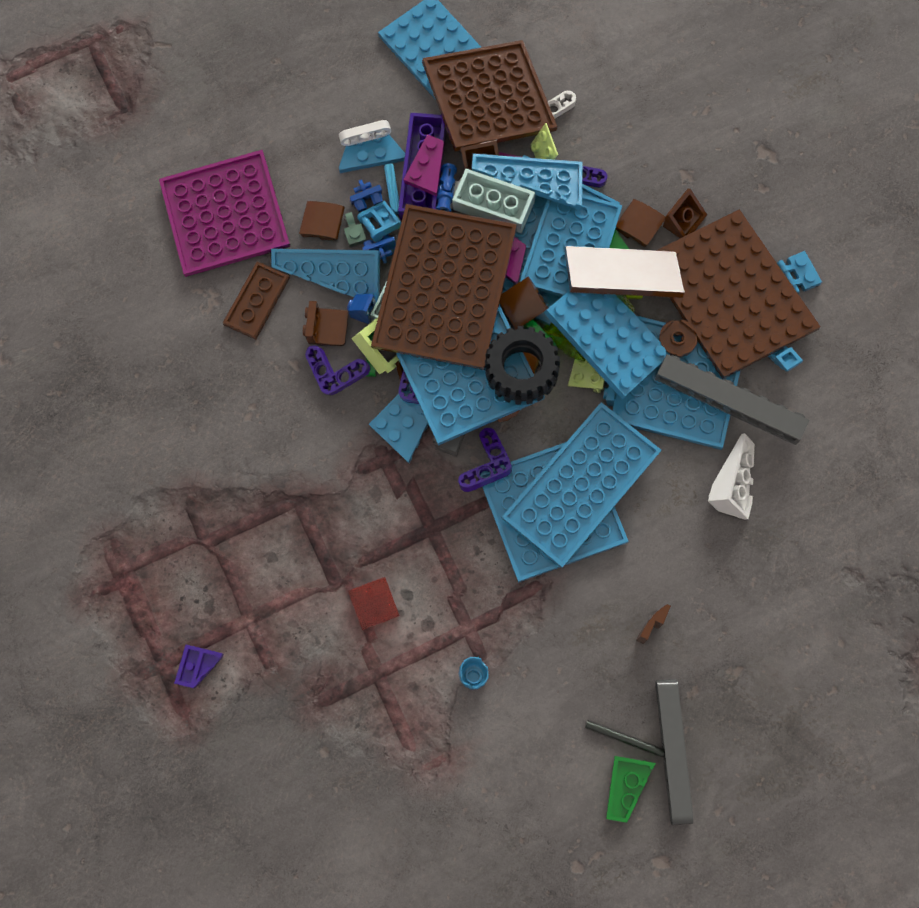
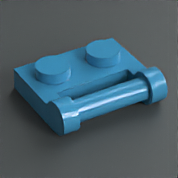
[357,201,401,242]

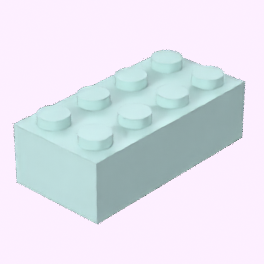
[452,169,535,233]

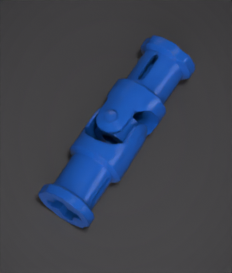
[435,163,457,212]

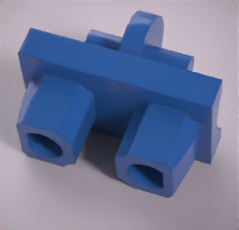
[350,180,383,212]
[362,234,396,264]

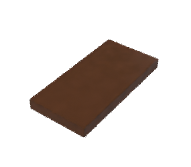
[223,261,290,340]

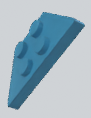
[339,135,405,173]

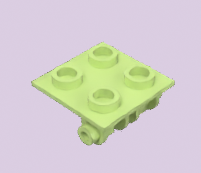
[531,123,558,160]
[568,351,605,393]

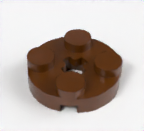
[659,320,697,358]

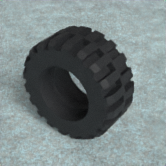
[485,326,560,405]

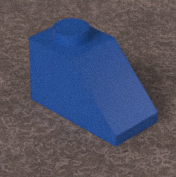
[347,294,376,324]

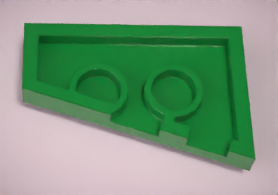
[606,756,656,823]

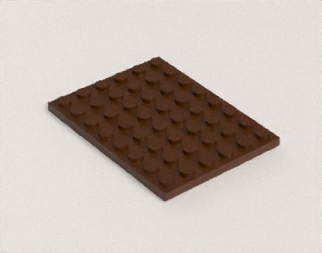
[371,204,517,370]
[656,209,821,379]

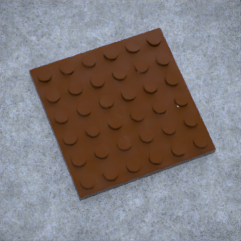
[422,40,557,151]

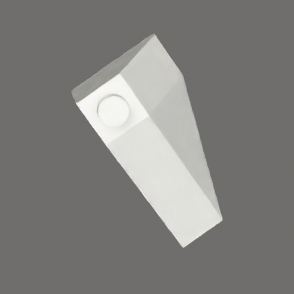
[708,433,755,520]

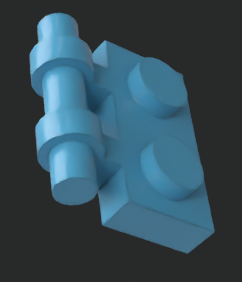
[777,251,822,293]

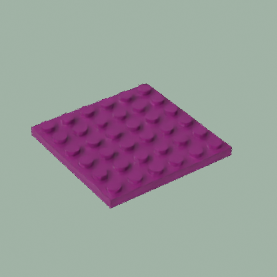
[159,150,291,277]

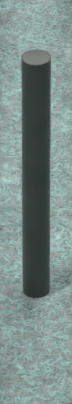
[585,720,665,757]

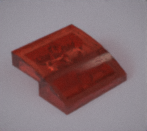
[348,577,399,630]

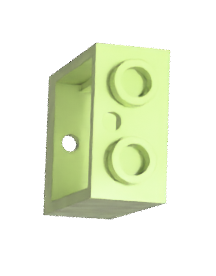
[351,317,400,374]

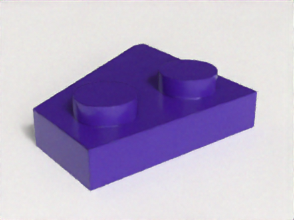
[174,645,224,689]

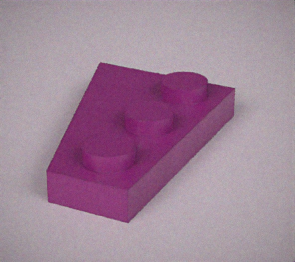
[404,134,444,196]

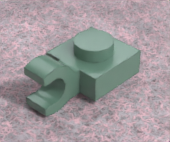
[344,212,367,247]

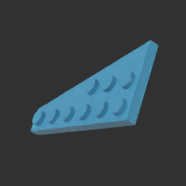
[472,154,583,210]
[271,249,380,302]
[369,383,429,464]

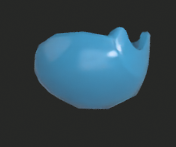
[458,657,489,690]

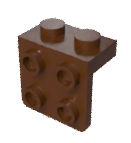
[303,301,349,346]

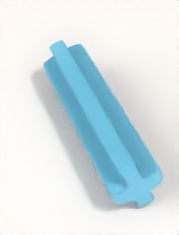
[384,164,399,214]

